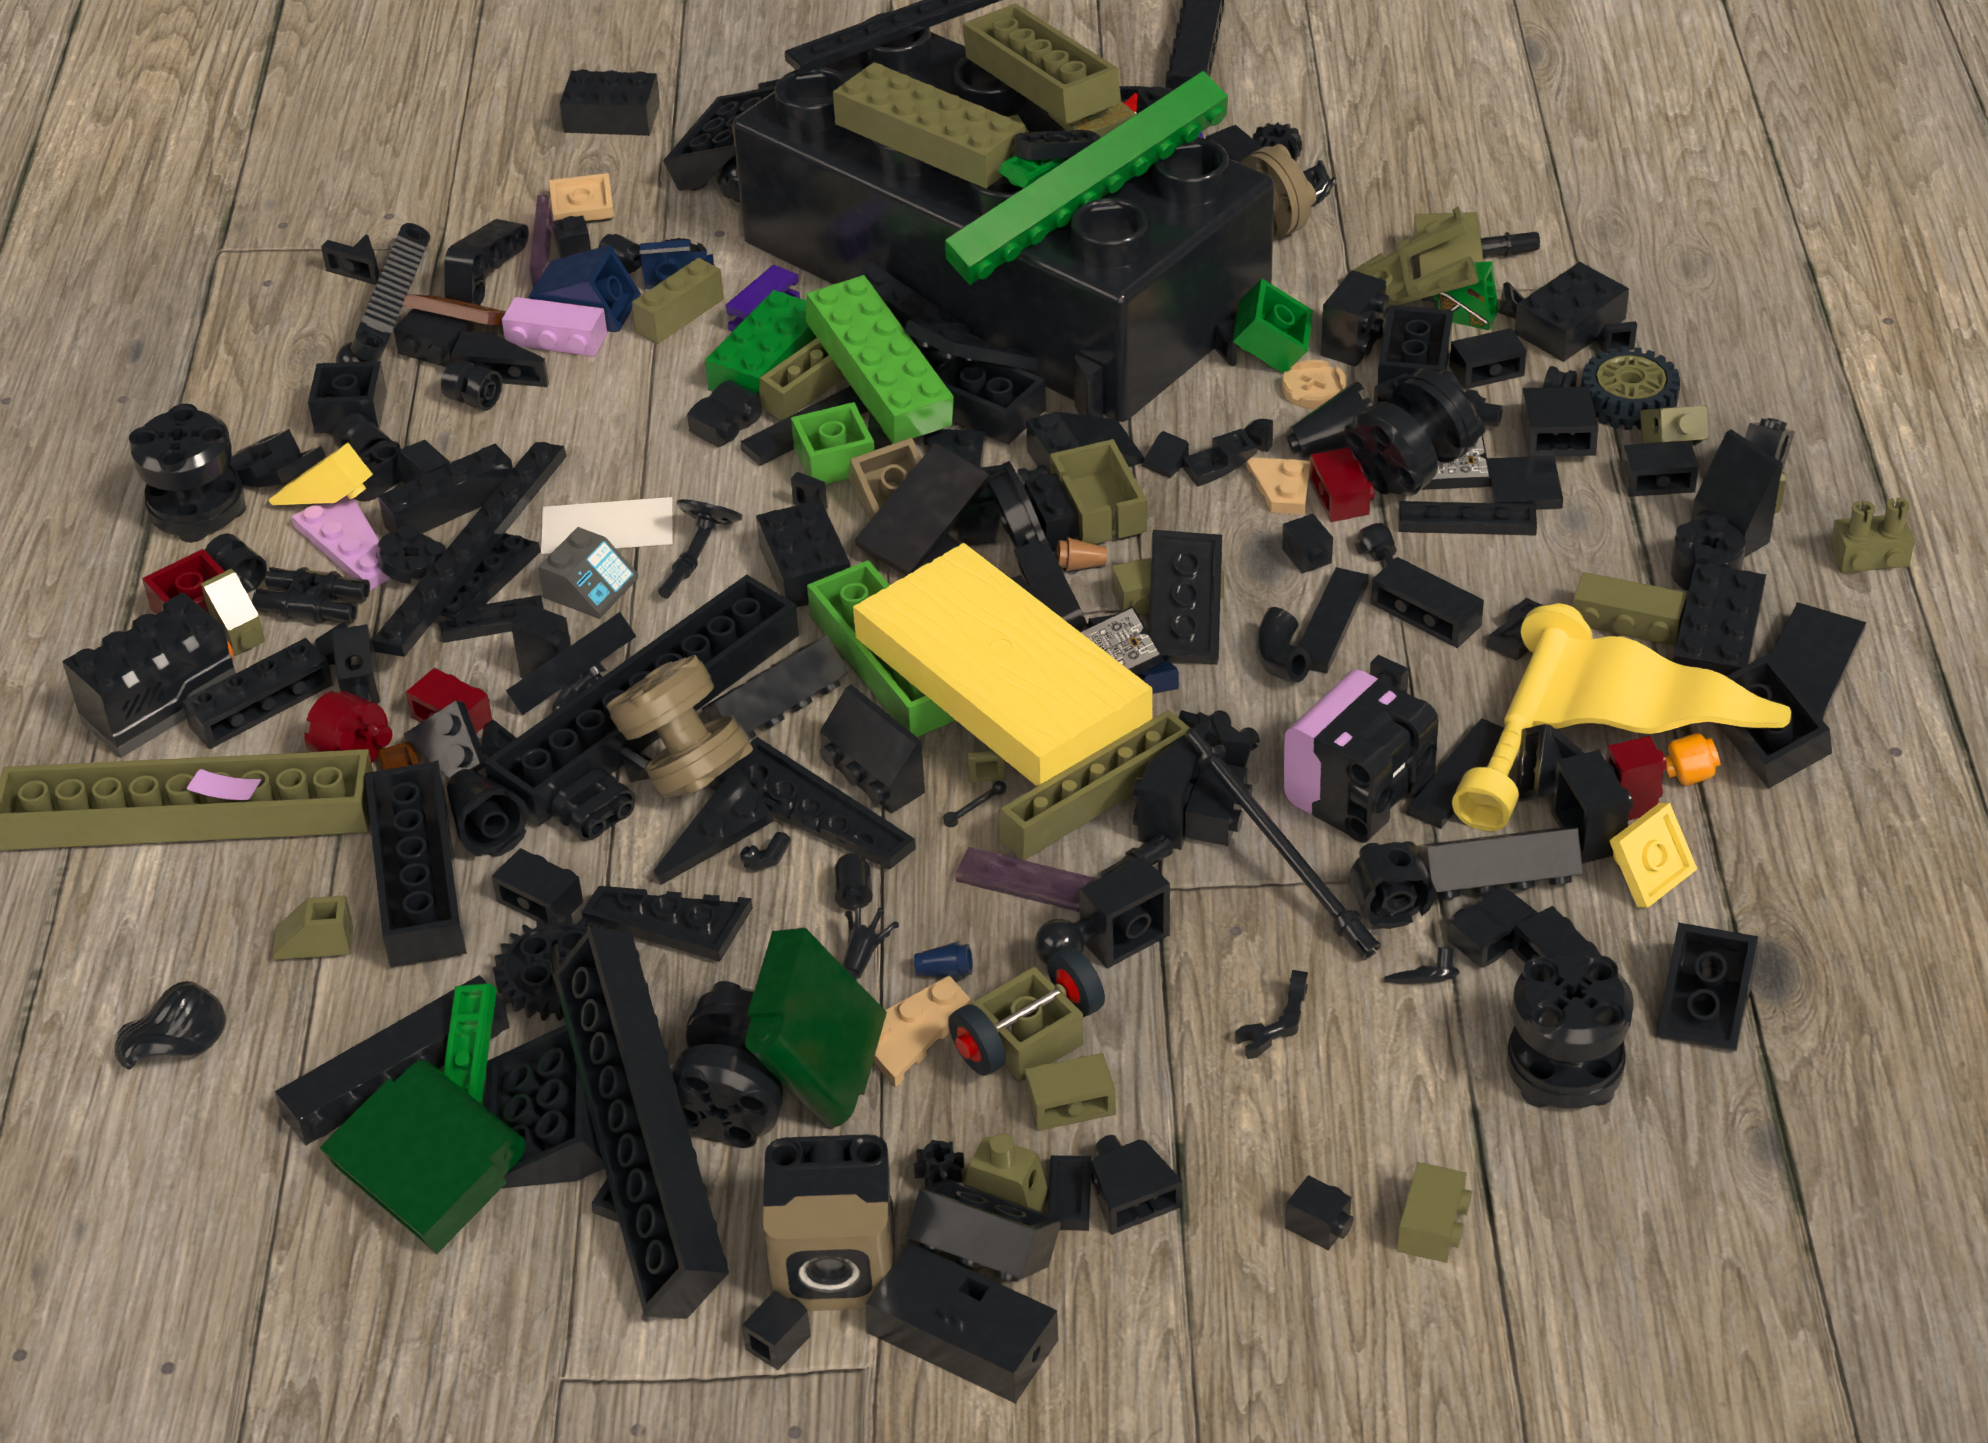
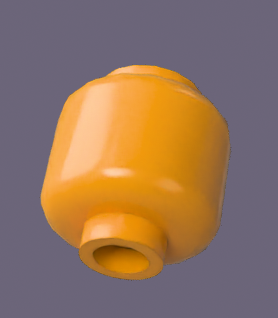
[1665,733,1721,786]

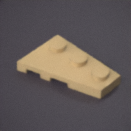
[873,976,971,1088]

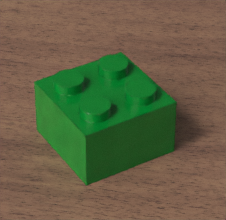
[1233,278,1313,374]

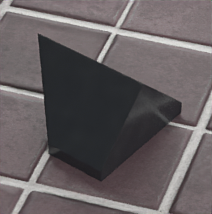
[1516,724,1584,802]

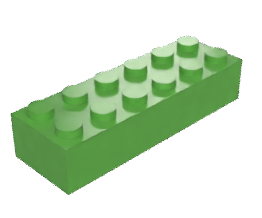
[806,275,954,444]
[807,560,956,737]

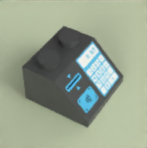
[538,527,638,619]

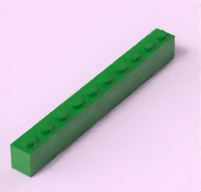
[945,71,1228,285]

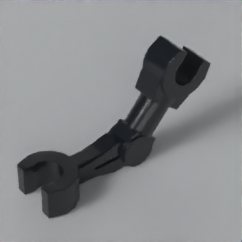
[1235,970,1308,1059]

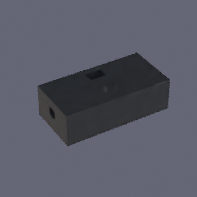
[865,1242,1059,1403]

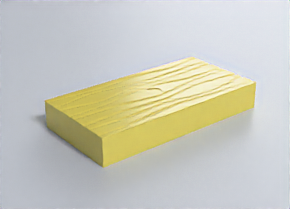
[853,543,1152,786]

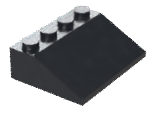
[663,86,775,191]
[485,1025,605,1188]

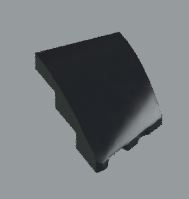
[230,429,327,487]

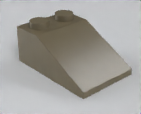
[848,438,922,520]

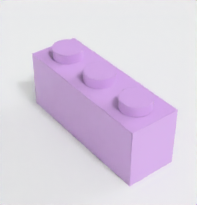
[502,297,607,356]

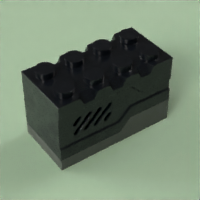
[62,592,236,758]

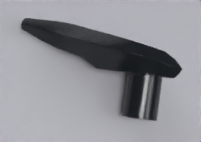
[1384,947,1460,984]

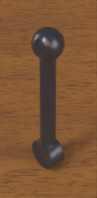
[943,781,1007,828]

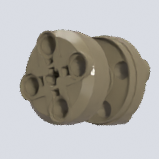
[1240,144,1316,238]
[606,655,753,799]

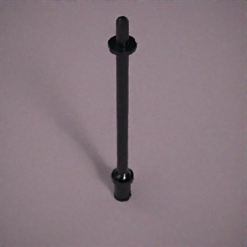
[1185,728,1381,961]

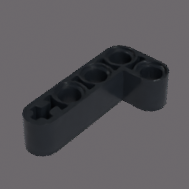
[444,219,529,305]

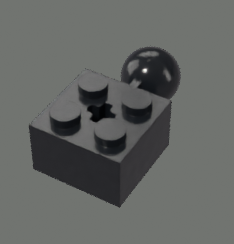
[308,341,387,434]
[1034,856,1170,969]

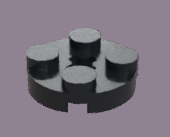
[376,525,446,584]

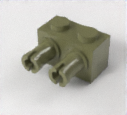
[1830,498,1915,573]

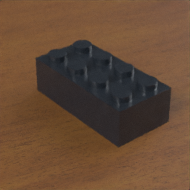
[1673,563,1766,676]

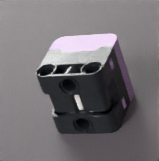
[1284,669,1439,843]

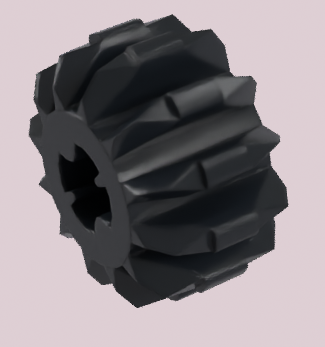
[1253,122,1302,162]

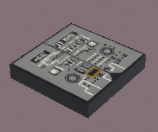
[1423,435,1491,490]
[1080,607,1164,675]

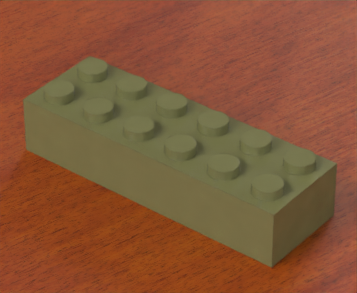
[962,3,1121,124]
[833,62,1026,189]

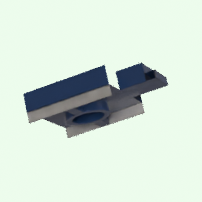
[640,240,714,293]

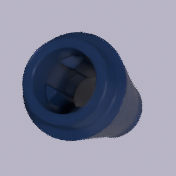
[914,941,973,980]

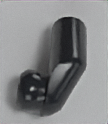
[740,832,791,871]

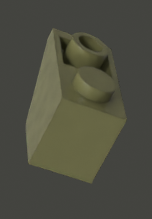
[273,895,354,960]

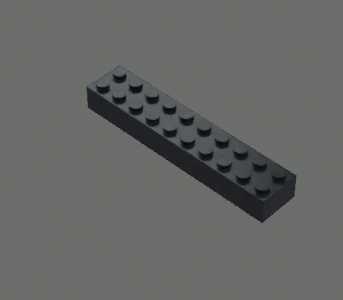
[484,574,799,826]
[553,926,729,1319]

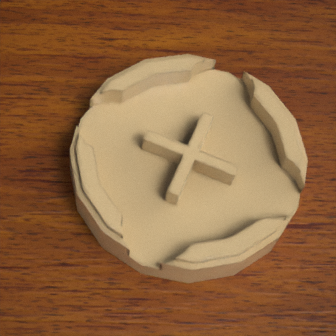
[1282,360,1346,409]

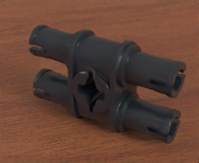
[252,567,370,623]

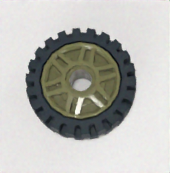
[1581,347,1680,430]

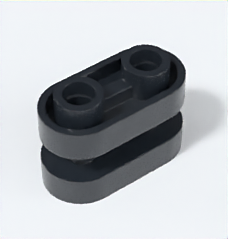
[550,768,636,841]

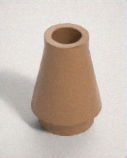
[1056,537,1107,572]

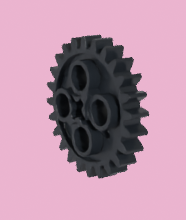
[493,915,600,1021]

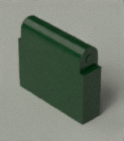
[745,928,887,1127]
[319,1060,526,1254]

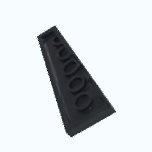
[707,737,916,869]

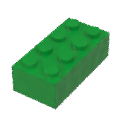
[705,290,817,409]

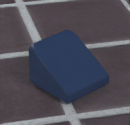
[1136,661,1179,694]

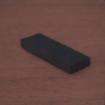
[440,595,544,643]

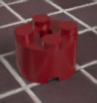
[304,690,393,763]

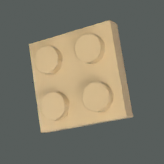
[549,173,614,221]

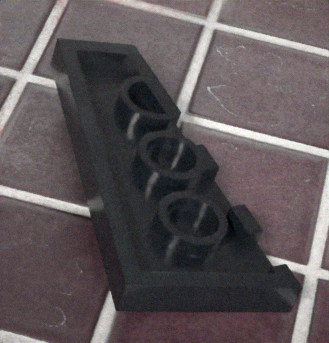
[581,886,753,962]

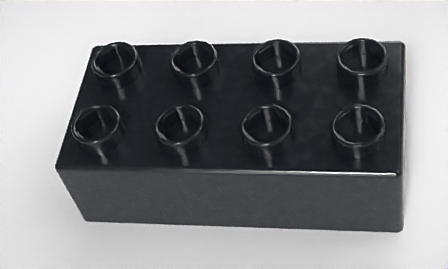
[732,12,1275,422]

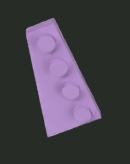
[291,495,392,590]

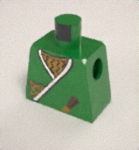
[1422,261,1498,330]

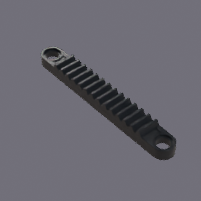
[351,223,430,362]

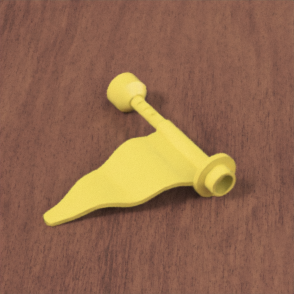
[1452,603,1791,831]

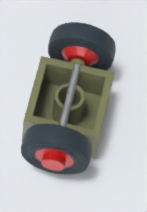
[948,947,1105,1082]

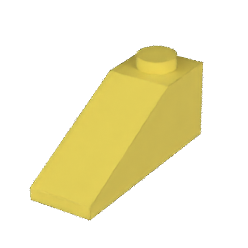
[268,443,373,505]

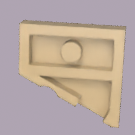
[1246,457,1310,515]

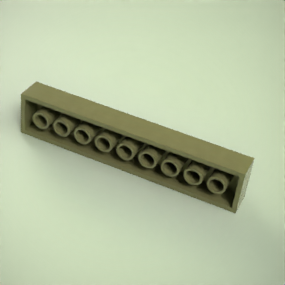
[0,749,374,850]

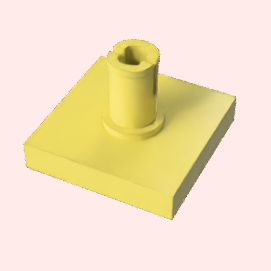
[1609,803,1697,908]

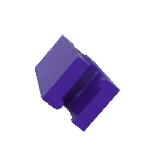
[726,265,800,332]

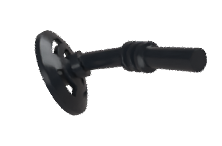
[658,499,743,599]

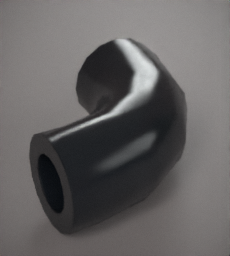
[1255,607,1310,683]

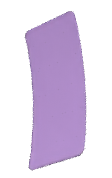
[187,769,261,800]

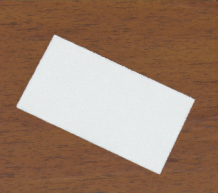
[541,497,673,554]

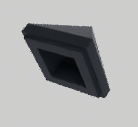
[1498,282,1525,319]
[619,747,652,782]

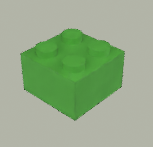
[791,402,875,485]

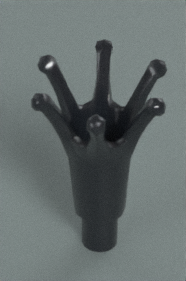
[842,902,899,981]

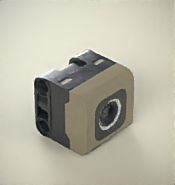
[763,1134,895,1311]

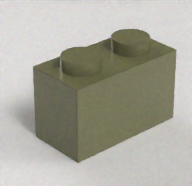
[1025,1053,1116,1131]
[1397,1162,1472,1263]

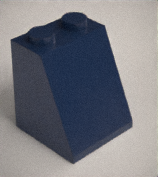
[528,245,641,332]

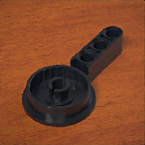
[986,461,1087,630]

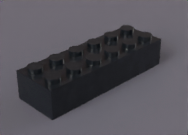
[365,761,467,967]

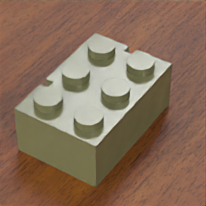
[1050,439,1147,544]

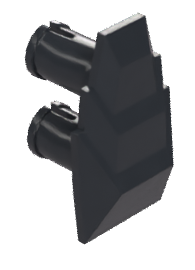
[1178,710,1260,768]

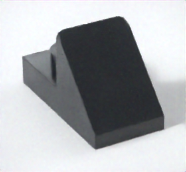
[321,234,380,285]

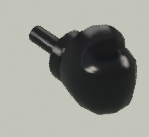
[1355,523,1397,565]

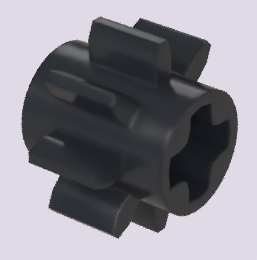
[914,1140,965,1187]

